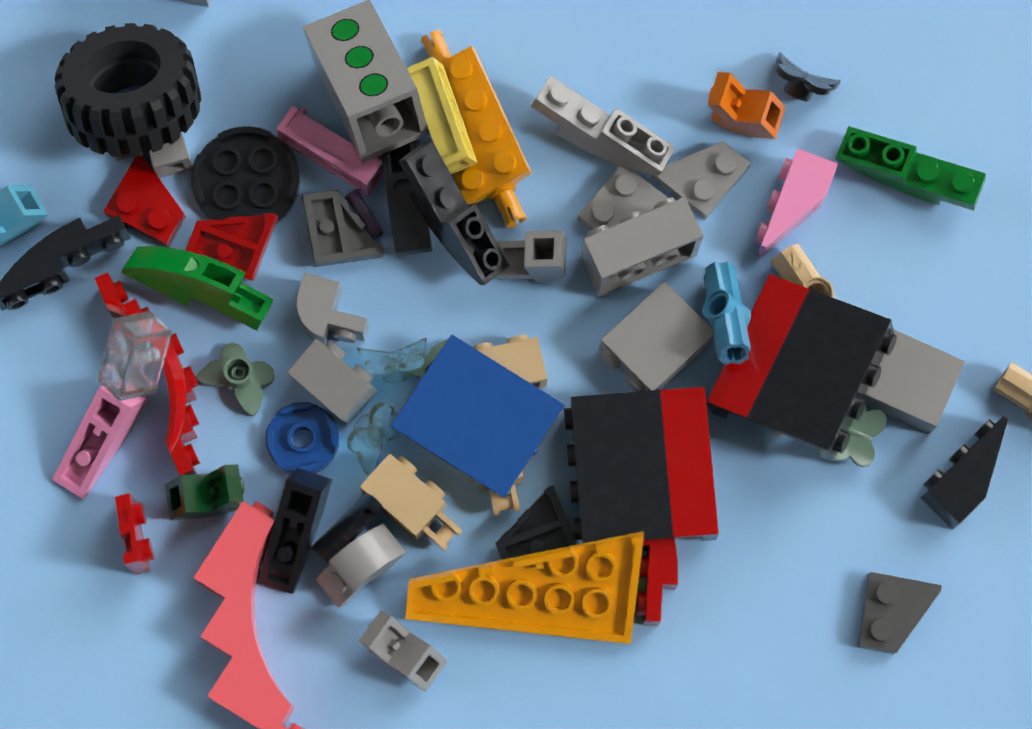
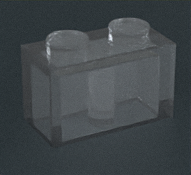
[98,311,172,401]

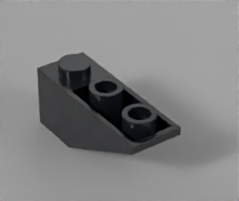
[920,416,1008,529]

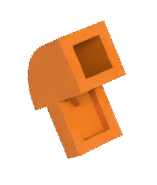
[707,72,786,139]

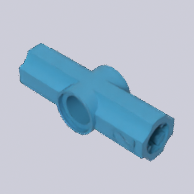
[702,261,751,365]

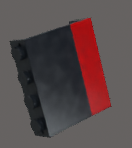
[707,274,897,462]
[564,387,719,543]

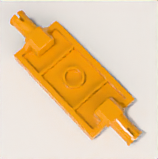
[421,30,533,228]

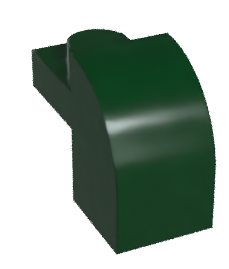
[165,464,244,521]

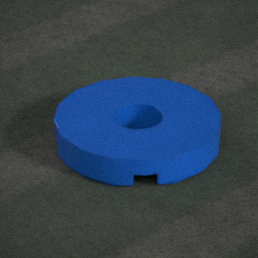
[266,402,339,474]

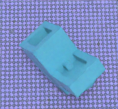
[0,185,48,246]

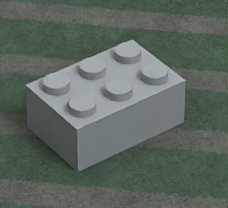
[580,197,704,298]

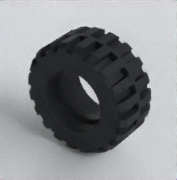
[54,23,202,158]

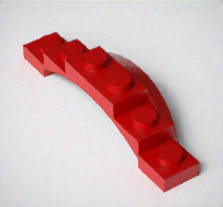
[94,272,200,475]

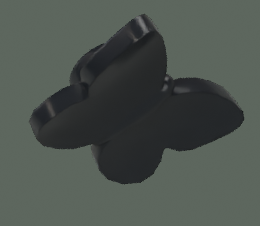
[775,52,841,102]

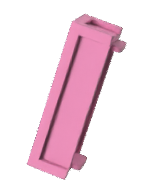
[276,106,384,196]

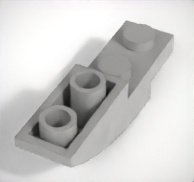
[531,75,675,175]

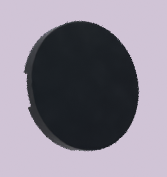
[191,126,300,223]

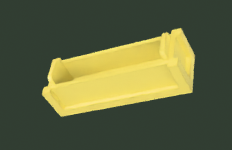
[407,57,478,174]

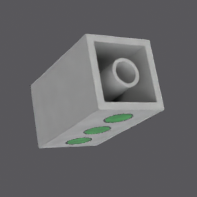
[303,0,429,163]

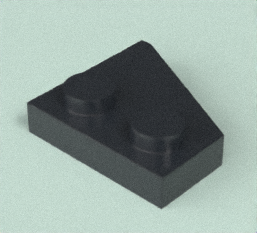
[495,485,576,560]

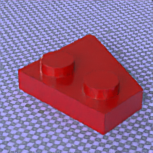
[103,156,186,247]
[185,213,278,281]
[115,493,154,575]

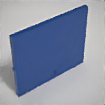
[390,334,565,499]

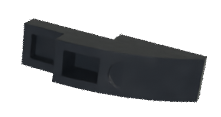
[382,139,433,257]
[399,141,510,286]
[0,215,131,310]

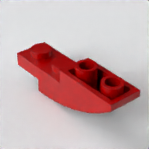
[637,539,678,626]

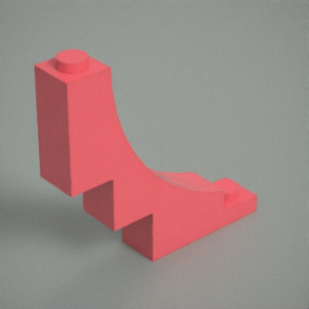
[193,501,303,729]

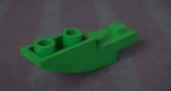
[836,126,986,211]
[121,246,274,331]

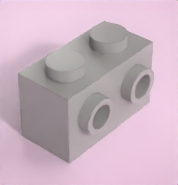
[287,339,378,424]

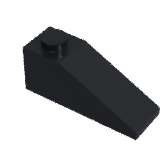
[258,468,333,594]

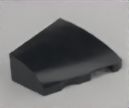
[311,493,384,566]

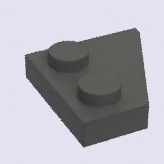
[301,190,384,267]
[857,572,942,654]

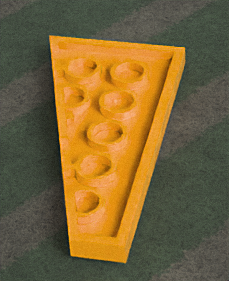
[405,531,644,644]

